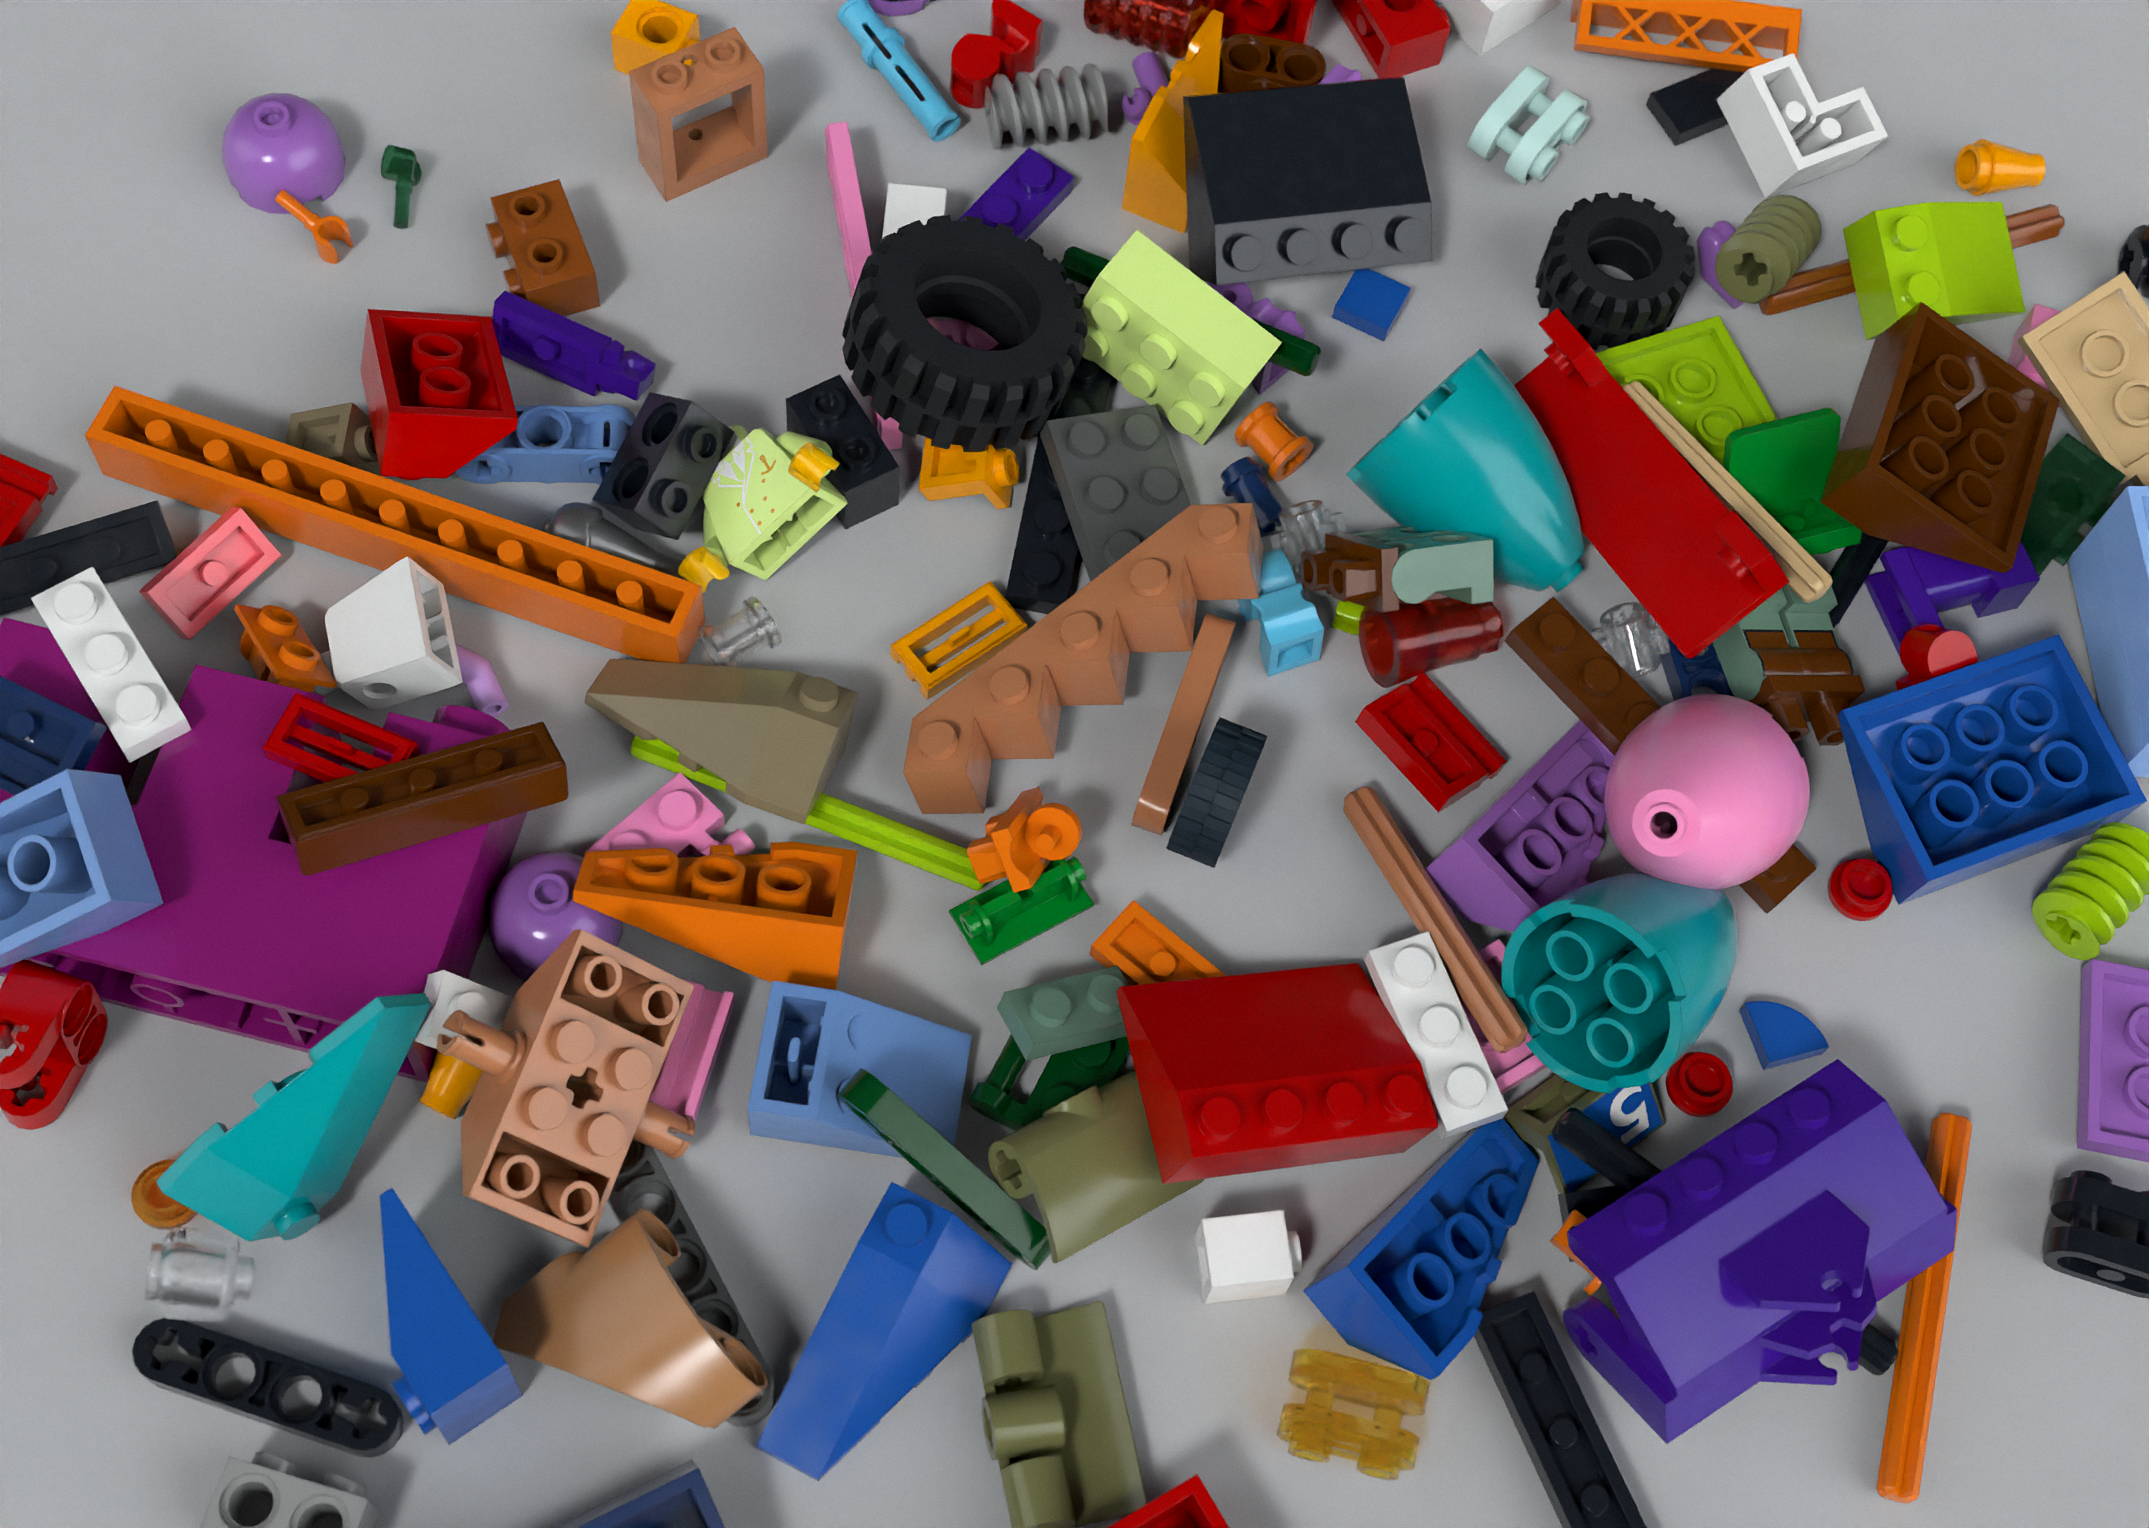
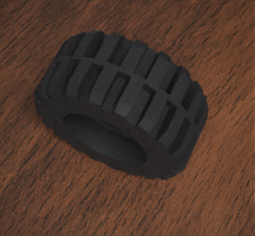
[842,215,1088,452]

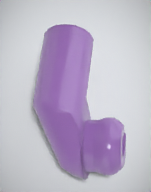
[1697,220,1745,309]

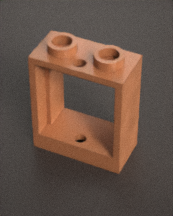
[629,27,768,202]

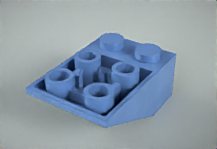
[747,981,972,1158]

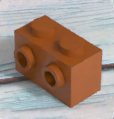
[485,179,600,317]

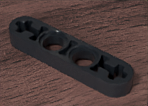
[132,1317,404,1458]

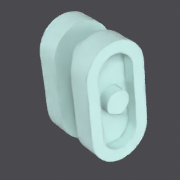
[1468,65,1590,185]

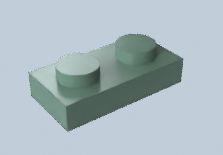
[997,966,1129,1061]

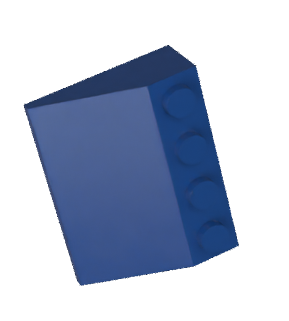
[1838,634,2147,905]

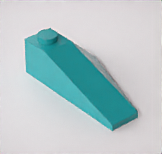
[156,993,432,1242]

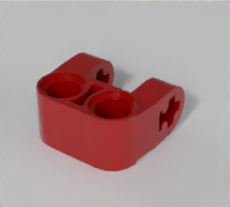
[0,959,108,1130]

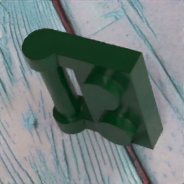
[968,1034,1130,1131]

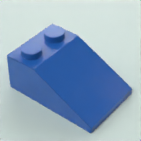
[379,1188,523,1445]

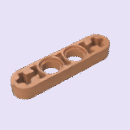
[1131,613,1236,836]

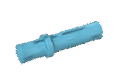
[837,0,961,142]

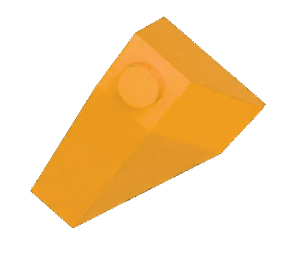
[1122,9,1223,234]

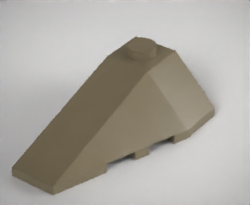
[584,658,858,825]

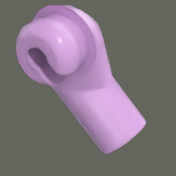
[455,643,509,717]

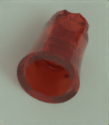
[1359,597,1503,688]

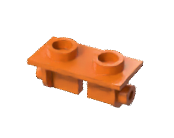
[234,604,337,693]

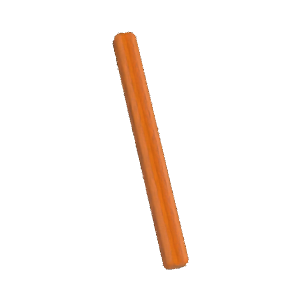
[1876,1112,1972,1503]

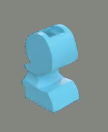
[1237,549,1324,677]

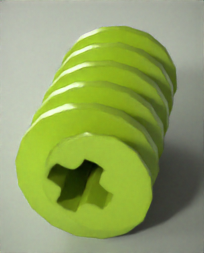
[2032,822,2149,960]

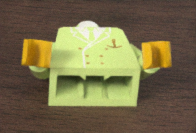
[678,425,848,594]

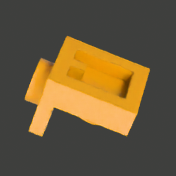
[918,437,1019,509]

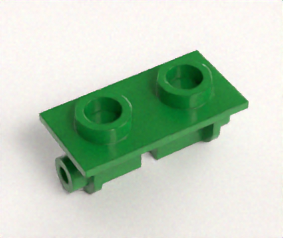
[949,856,1094,966]

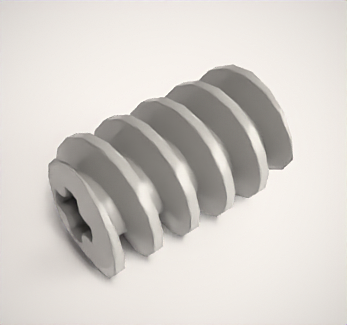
[985,63,1108,150]

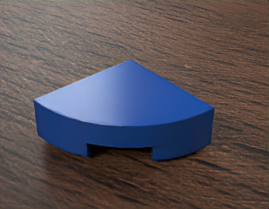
[1739,1001,1829,1070]

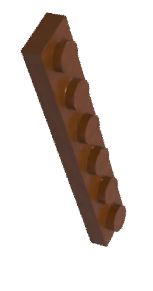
[1504,597,1817,914]

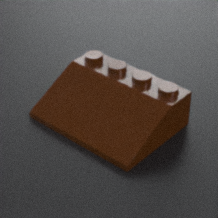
[1820,302,2060,573]

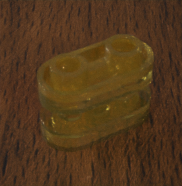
[1277,1349,1430,1480]

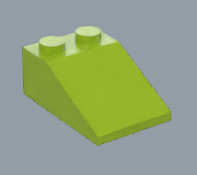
[1843,202,2026,340]

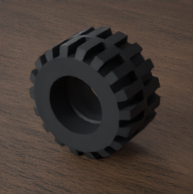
[1535,192,1695,351]

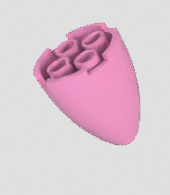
[1604,694,1810,890]

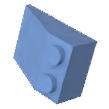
[0,769,163,968]

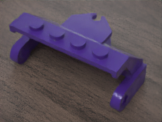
[1563,1059,1957,1444]

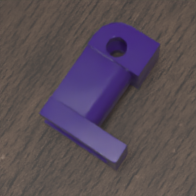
[1864,542,2040,657]

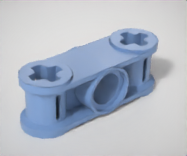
[456,404,636,485]

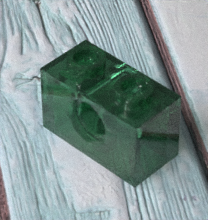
[2020,433,2126,576]

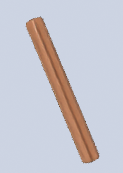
[1343,786,1528,1053]

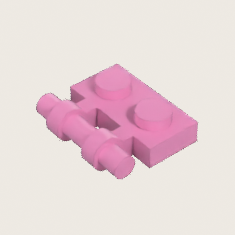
[582,772,755,858]

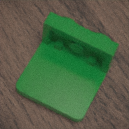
[1723,408,1862,556]

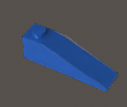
[1303,1118,1539,1380]
[756,1182,1012,1481]

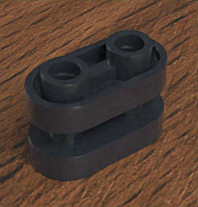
[2043,1170,2149,1299]

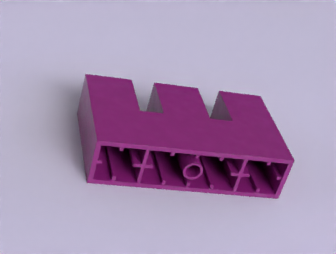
[0,617,527,1083]

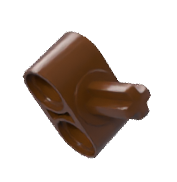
[1217,33,1326,93]

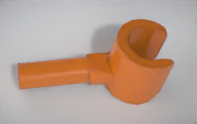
[275,190,354,264]

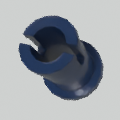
[1220,457,1290,537]

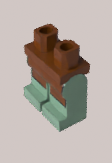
[1301,526,1494,612]
[1712,584,1865,746]

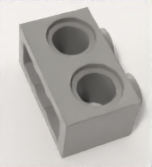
[200,1452,380,1528]

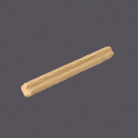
[1622,381,1833,603]

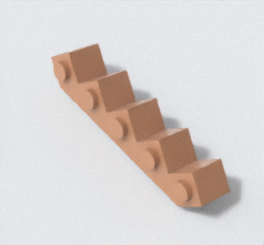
[903,503,1264,814]

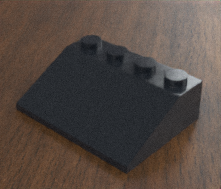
[1183,77,1432,285]

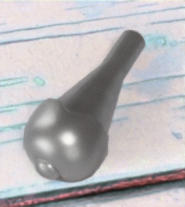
[541,502,683,579]

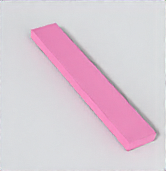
[825,122,902,450]

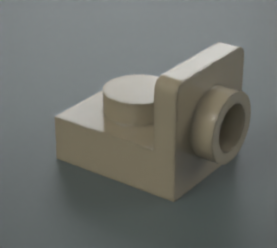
[285,402,381,476]

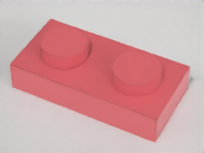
[139,507,281,640]

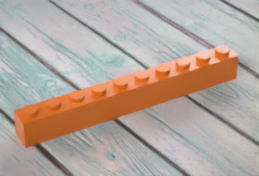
[85,385,705,664]

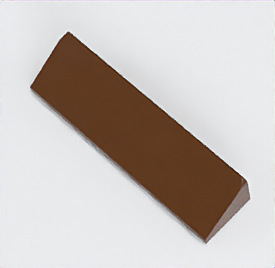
[276,721,568,876]

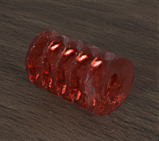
[1083,0,1211,59]

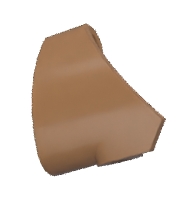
[493,1208,768,1429]

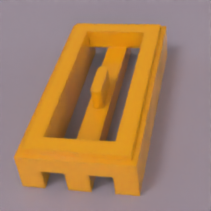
[890,581,1028,700]

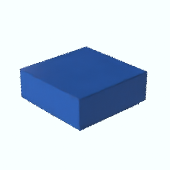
[1332,268,1411,341]

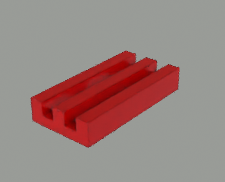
[262,692,421,782]

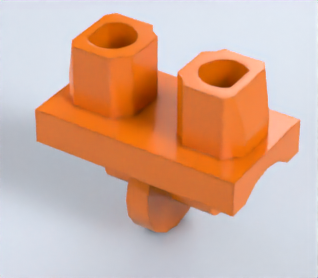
[967,787,1083,893]

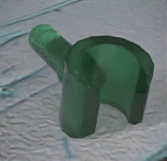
[381,145,422,229]

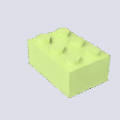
[1081,230,1282,446]

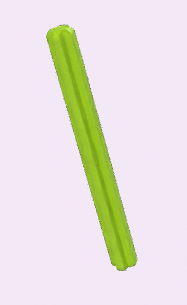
[630,735,987,891]

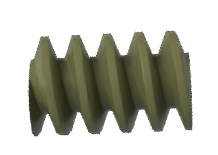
[1715,195,1822,304]

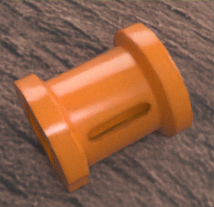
[1234,402,1314,482]

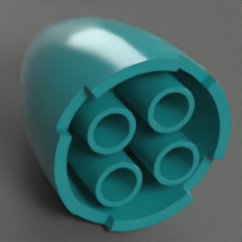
[1346,348,1585,592]
[1501,872,1738,1093]

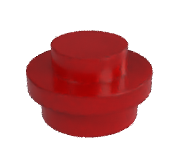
[1827,859,1893,921]
[1666,1052,1733,1118]

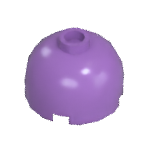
[222,93,346,214]
[489,851,623,982]

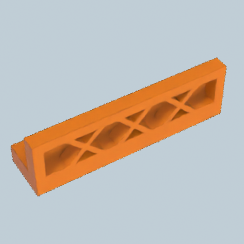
[1570,0,1802,73]

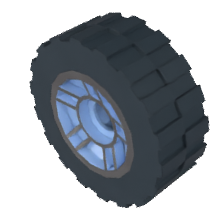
[1166,717,1268,868]

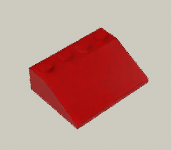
[1116,963,1439,1184]

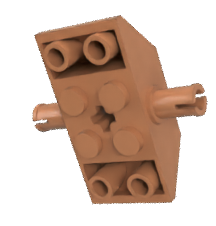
[437,929,695,1247]

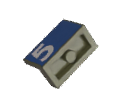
[1504,1074,1666,1194]

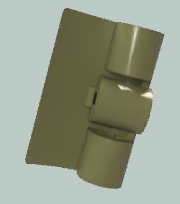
[988,1070,1205,1263]
[971,1301,1147,1528]

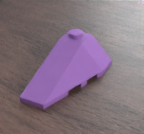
[1425,720,1615,932]

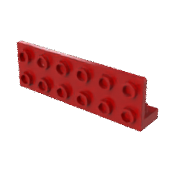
[1514,308,1790,659]

